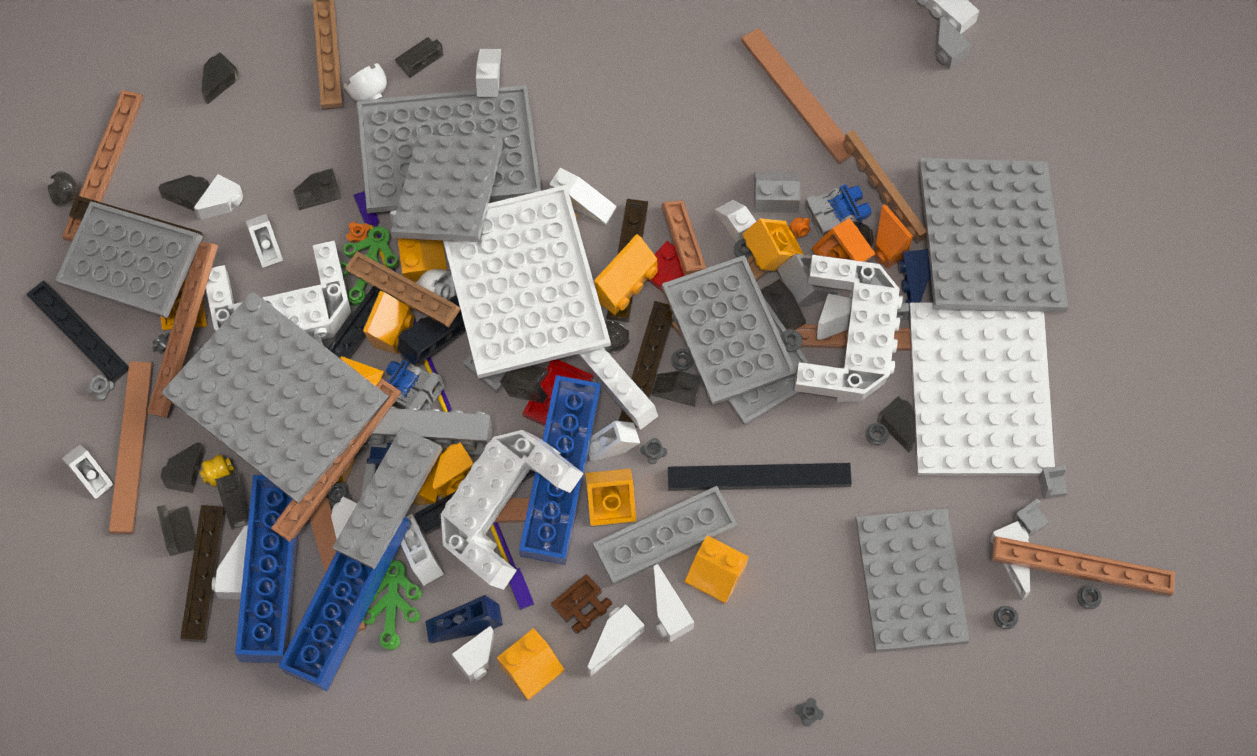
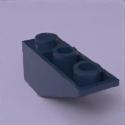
[898,249,931,304]

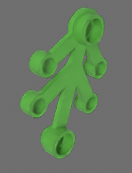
[340,226,399,307]
[362,560,422,651]

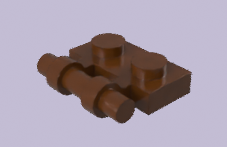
[551,574,612,634]

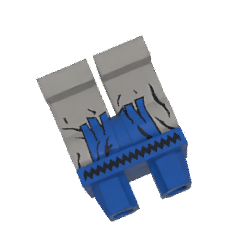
[805,184,872,238]
[381,360,445,411]

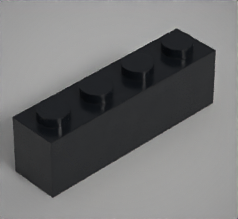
[397,296,466,367]

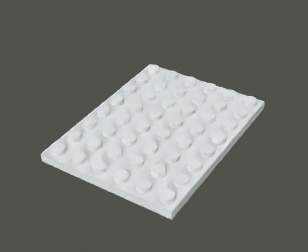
[443,185,611,379]
[909,303,1055,476]

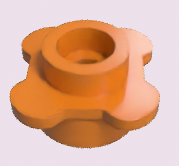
[789,217,811,239]
[346,222,370,243]

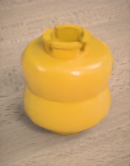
[199,454,235,487]

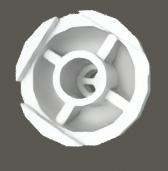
[343,63,387,102]
[416,269,456,300]

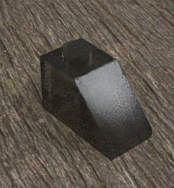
[201,52,240,104]
[293,168,341,211]
[158,175,210,211]
[761,279,806,330]
[651,371,701,407]
[877,396,915,453]
[161,442,205,493]
[215,472,250,530]

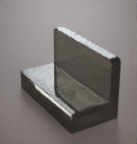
[395,37,444,78]
[500,365,548,403]
[157,504,196,556]

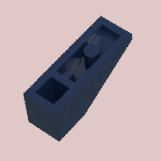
[425,595,503,643]

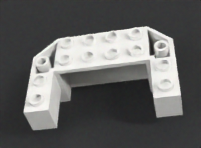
[206,241,351,340]
[794,255,902,403]
[441,430,584,590]

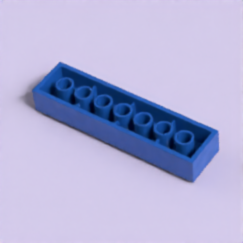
[519,375,601,565]
[235,475,298,663]
[278,516,411,692]

